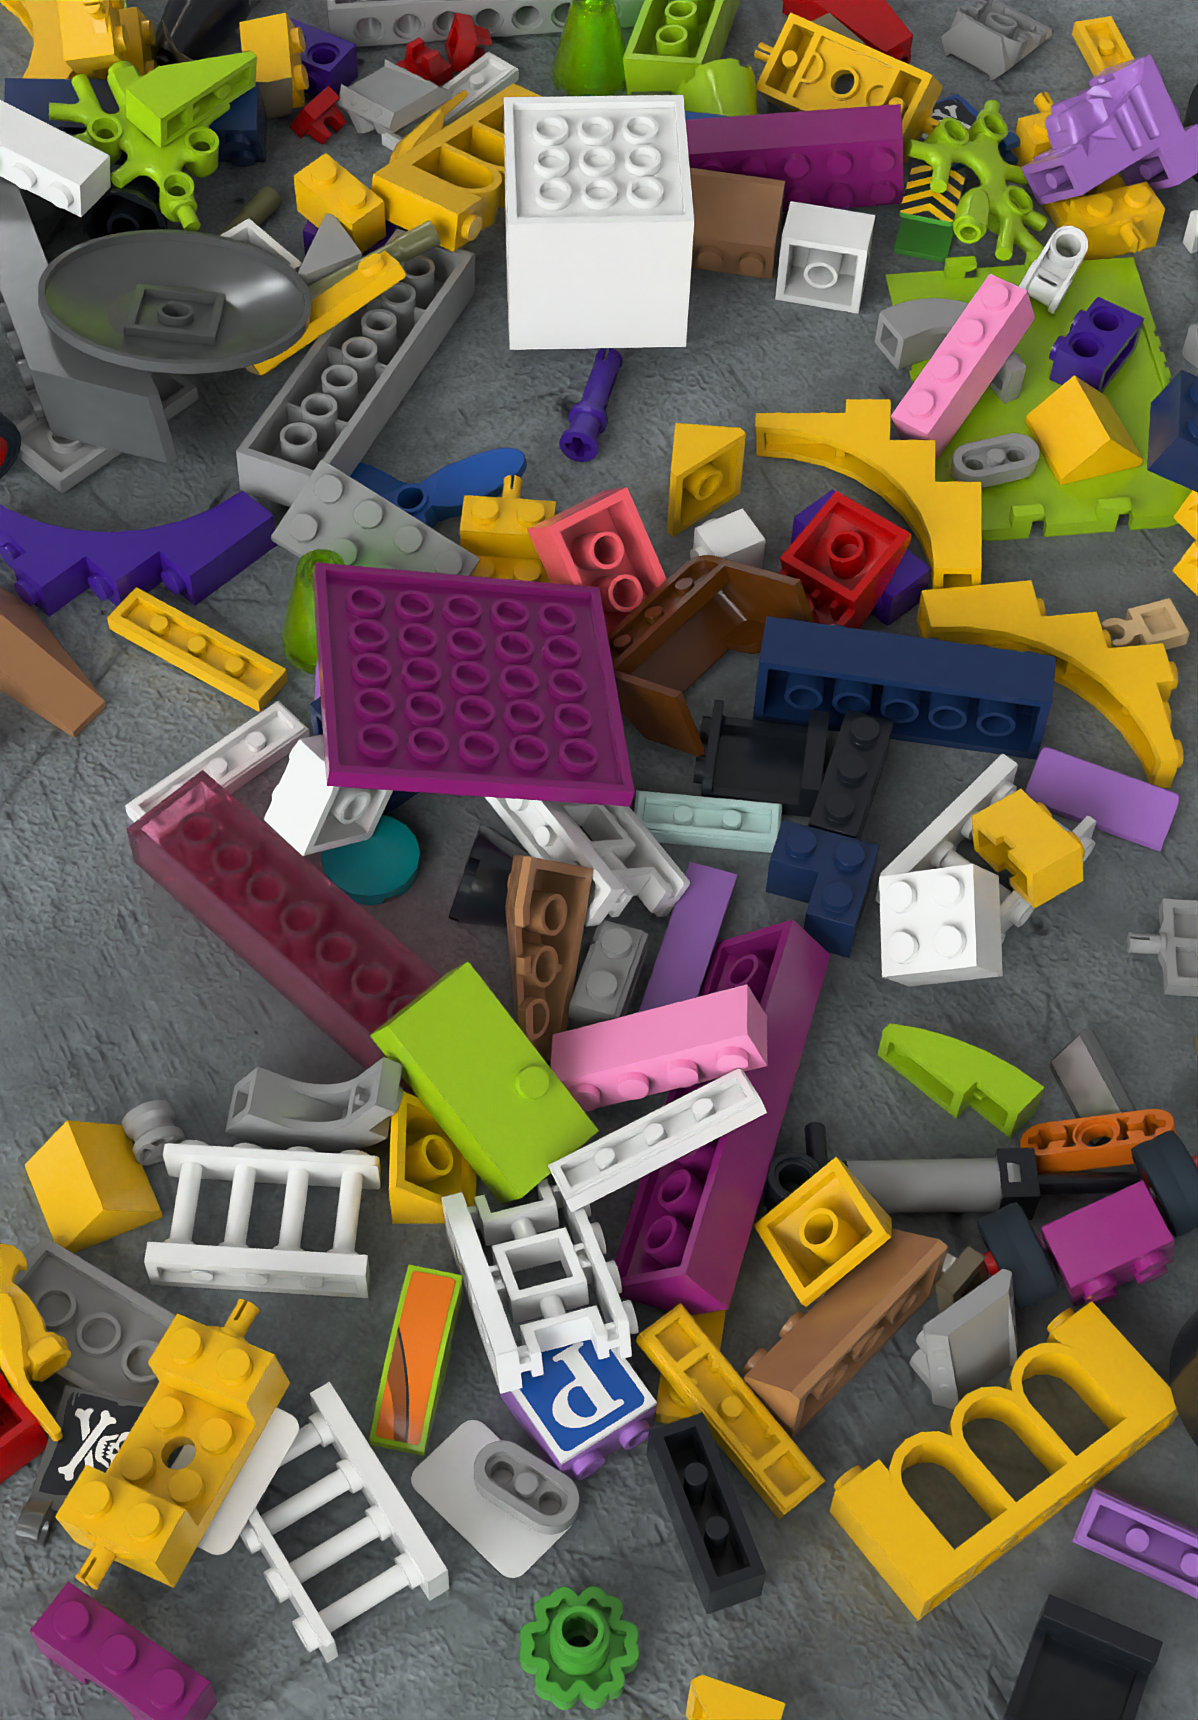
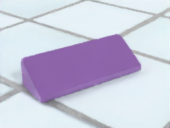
[1025,747,1181,852]
[1072,1483,1198,1599]

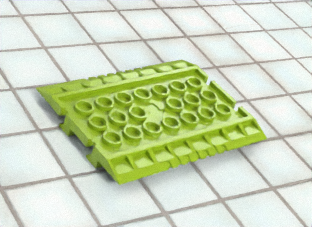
[885,251,1192,541]

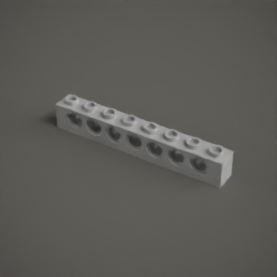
[326,0,644,47]

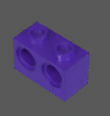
[289,17,358,97]
[1049,297,1144,393]

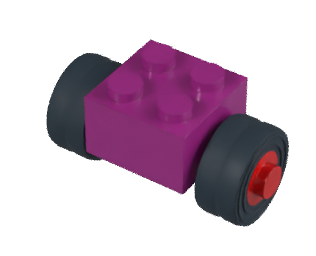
[977,1131,1198,1309]

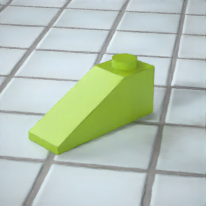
[125,51,257,148]

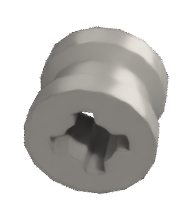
[121,1100,186,1166]

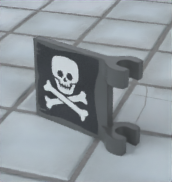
[15,1385,147,1566]

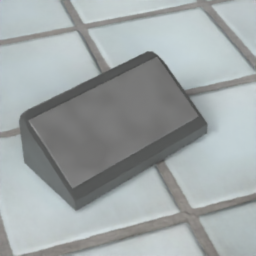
[1049,1027,1137,1147]

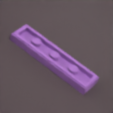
[639,862,738,1012]

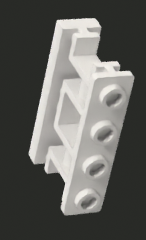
[485,797,690,926]
[441,1179,638,1394]

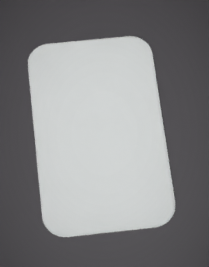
[170,1407,299,1555]
[411,1420,572,1578]

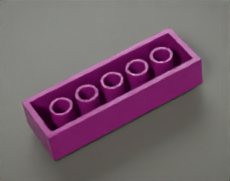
[685,104,904,212]

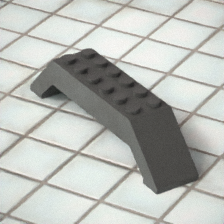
[0,176,178,463]

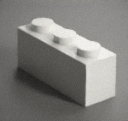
[0,100,111,217]

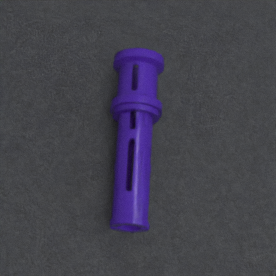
[559,348,623,462]

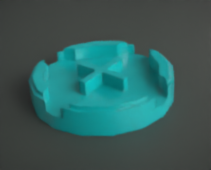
[321,815,421,905]

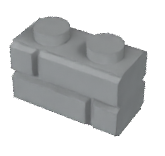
[568,920,648,1031]

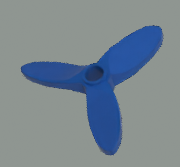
[350,447,527,528]

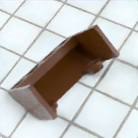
[607,555,815,757]

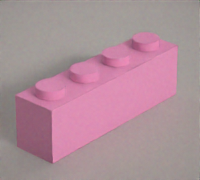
[891,274,1035,460]
[551,984,767,1112]

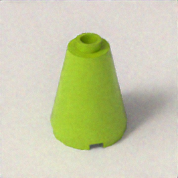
[676,58,758,117]

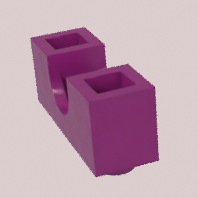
[30,1581,218,1720]

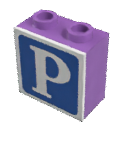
[500,1339,657,1480]

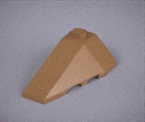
[0,587,106,738]
[505,855,594,1068]

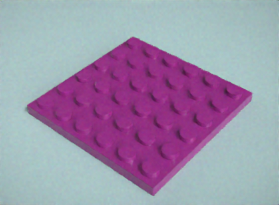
[313,562,635,807]

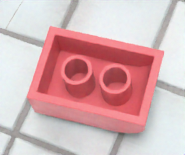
[527,487,667,634]

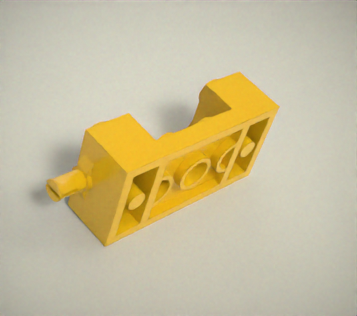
[57,0,158,80]
[754,13,943,163]
[1012,92,1165,260]
[460,475,556,583]
[55,1299,290,1590]

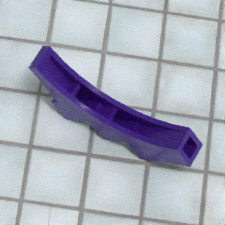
[0,491,277,617]

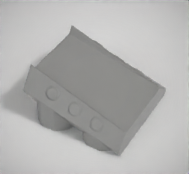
[941,0,1052,81]
[338,59,452,134]
[909,1269,1018,1410]

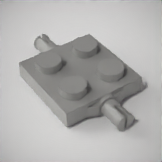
[1126,898,1198,997]

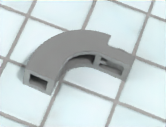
[875,298,1026,404]
[225,1057,403,1153]

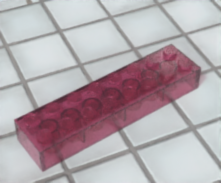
[126,770,442,1097]

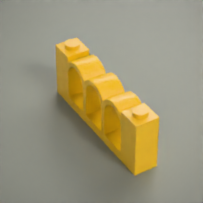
[371,83,543,252]
[829,1301,1178,1621]

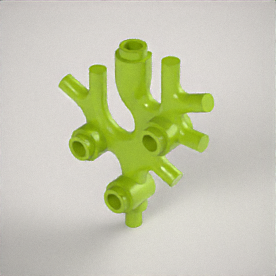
[49,61,230,231]
[903,100,1048,261]

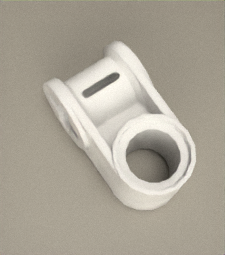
[1019,226,1088,314]

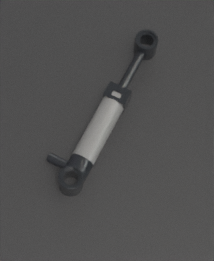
[764,1122,1141,1220]

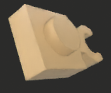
[1101,598,1190,650]

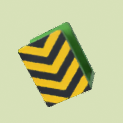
[894,163,966,263]

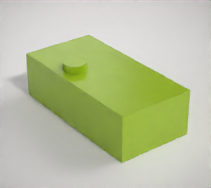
[623,0,740,96]
[370,961,599,1204]

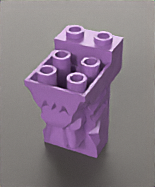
[1022,54,1198,205]

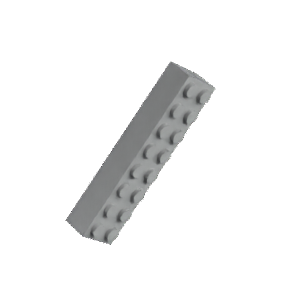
[236,229,475,507]

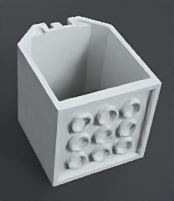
[504,95,694,350]

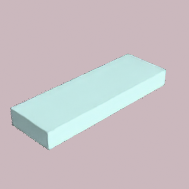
[634,790,782,853]

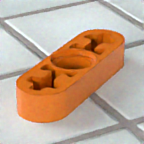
[1020,1109,1178,1173]

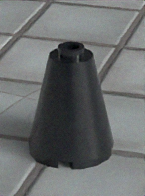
[150,0,251,66]
[82,176,168,240]
[448,825,585,928]

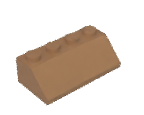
[690,168,785,279]
[742,1228,948,1440]

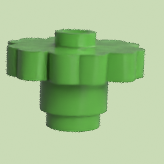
[520,1586,639,1710]

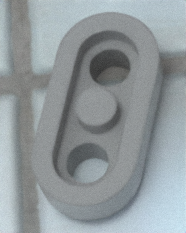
[950,433,1040,488]
[474,1441,579,1534]

